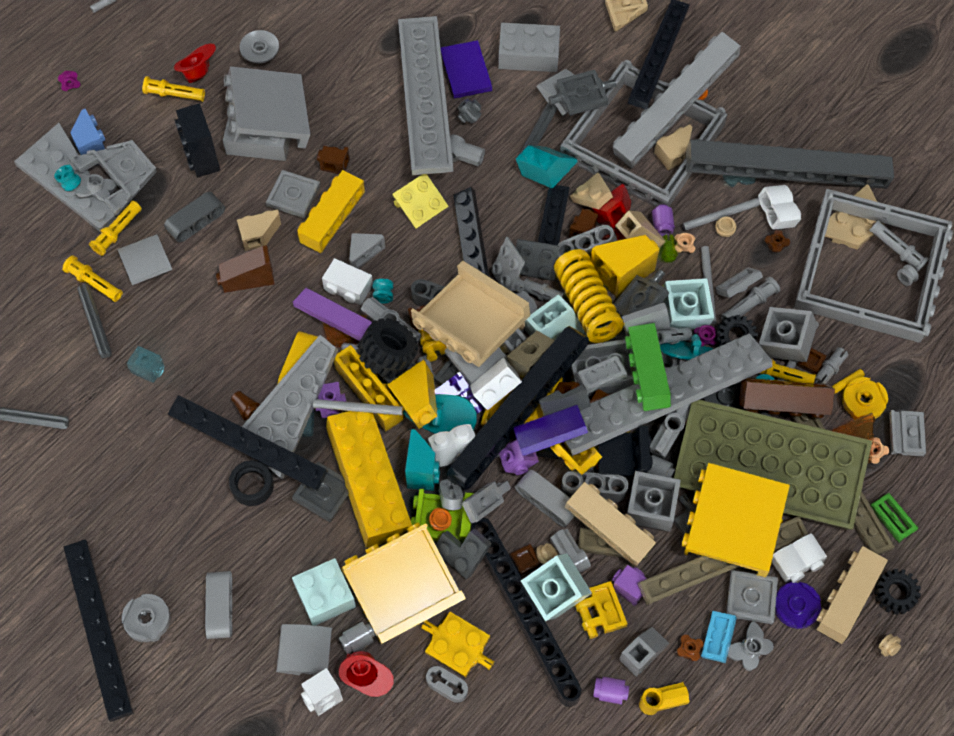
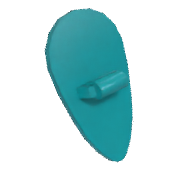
[659,334,713,360]
[403,394,477,434]

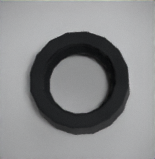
[229,460,274,506]

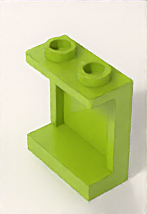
[411,489,474,543]

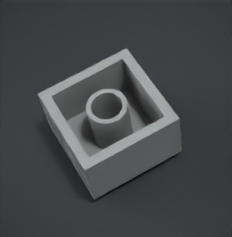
[759,307,818,362]
[627,471,681,532]

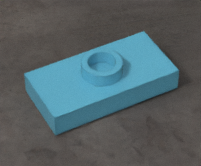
[701,611,737,663]

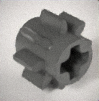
[457,98,482,124]

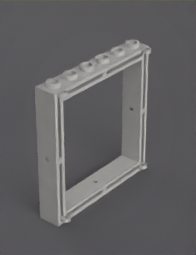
[560,60,727,207]
[794,189,953,343]

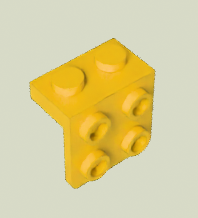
[551,443,602,475]

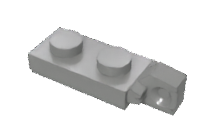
[462,481,511,523]

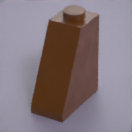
[216,245,275,293]

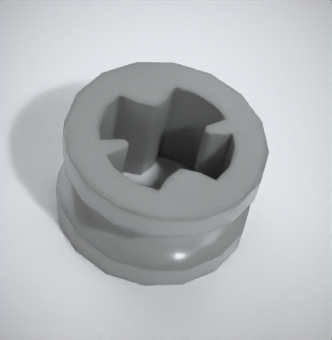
[897,264,919,286]

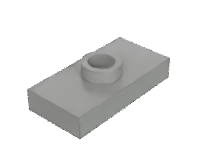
[716,267,763,298]
[577,355,627,393]

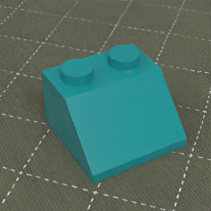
[516,145,578,188]
[405,429,440,491]

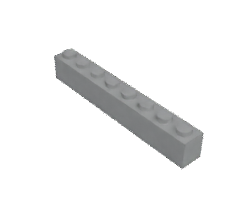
[613,32,741,169]

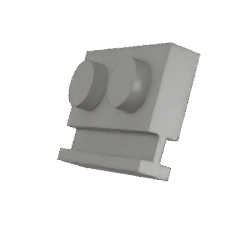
[889,410,926,456]

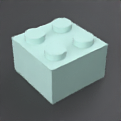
[662,278,714,329]
[521,553,592,621]
[292,558,356,626]

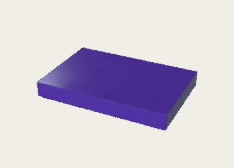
[440,40,492,99]
[513,405,588,456]

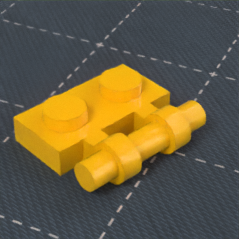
[575,581,628,639]

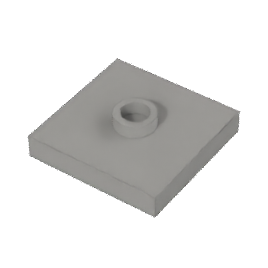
[266,170,321,218]
[726,570,778,624]

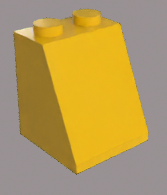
[590,235,659,298]

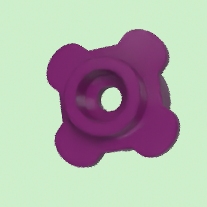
[58,71,81,91]
[694,325,718,347]

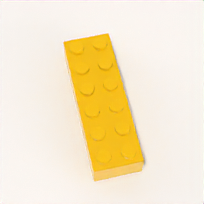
[326,411,412,548]

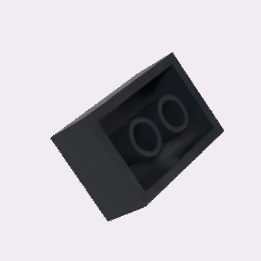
[174,103,221,178]

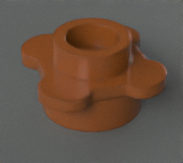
[677,635,704,661]

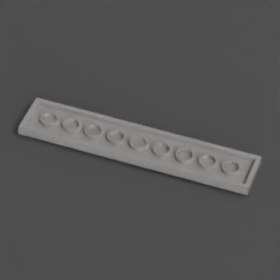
[398,16,453,175]
[563,333,773,456]

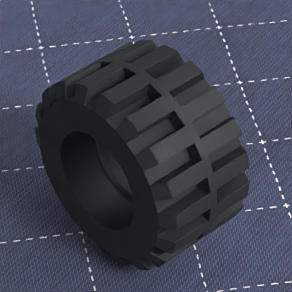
[357,318,418,378]

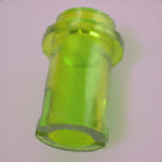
[661,234,678,262]

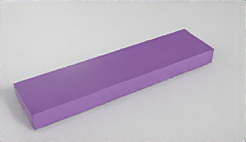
[293,288,372,341]

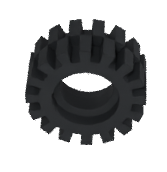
[715,315,758,347]
[874,569,921,615]

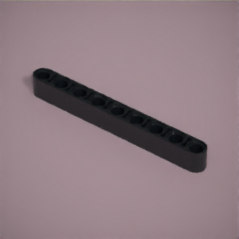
[447,326,589,490]
[472,517,582,707]

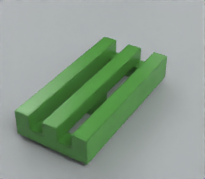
[870,493,918,543]

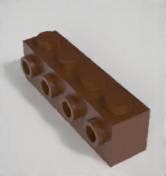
[738,378,835,418]

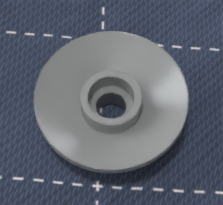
[240,30,279,63]

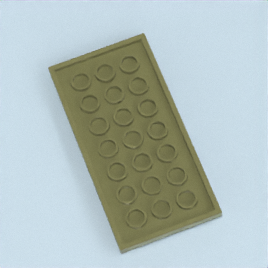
[674,400,872,530]

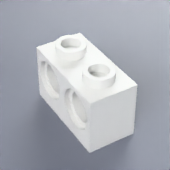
[301,668,343,716]

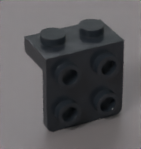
[597,426,653,477]

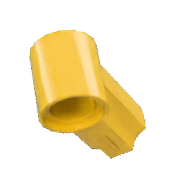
[639,682,690,715]

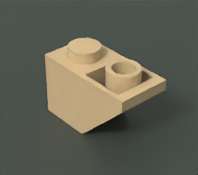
[654,125,692,171]
[237,210,281,251]
[615,211,666,249]

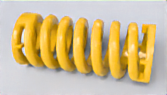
[554,249,624,343]

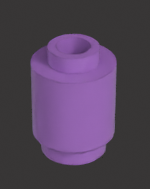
[652,205,675,237]
[593,676,629,705]

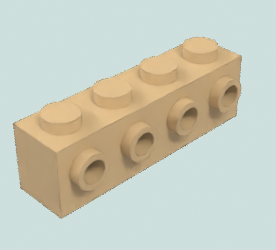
[565,482,656,567]
[816,546,888,644]

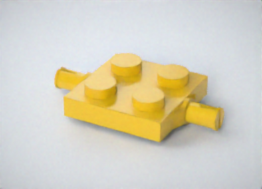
[421,612,495,678]

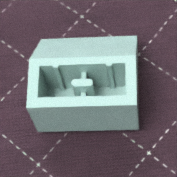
[525,294,586,340]

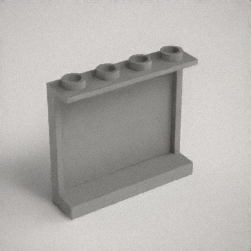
[224,66,310,148]

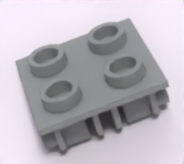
[491,237,525,292]

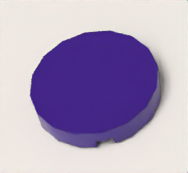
[775,582,821,629]

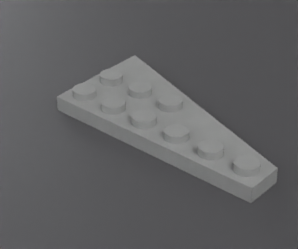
[14,123,116,232]
[242,335,338,479]

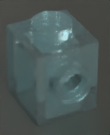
[127,346,165,383]

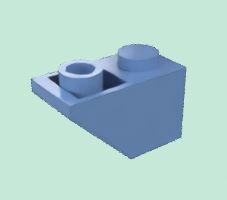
[71,109,106,155]

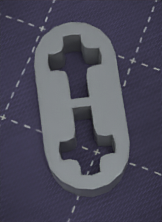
[439,479,463,510]
[426,666,468,702]

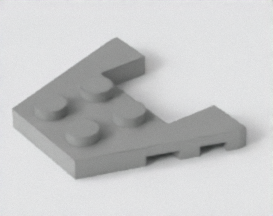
[69,140,156,216]

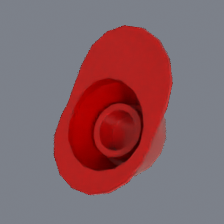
[174,43,216,83]
[339,651,394,697]

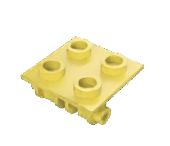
[392,174,449,229]

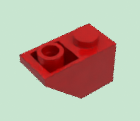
[592,184,631,229]

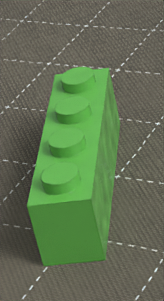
[625,323,671,411]

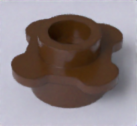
[765,230,790,252]

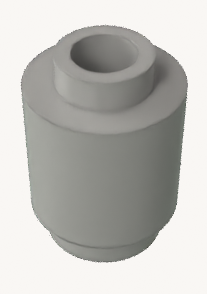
[647,455,675,478]
[338,622,375,655]

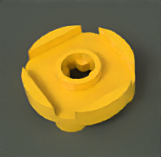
[842,377,888,421]

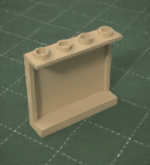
[411,261,530,367]

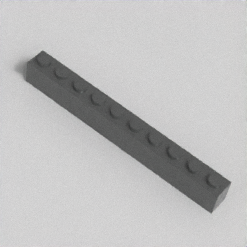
[686,139,894,189]

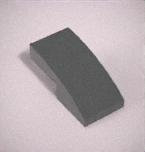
[539,385,591,417]

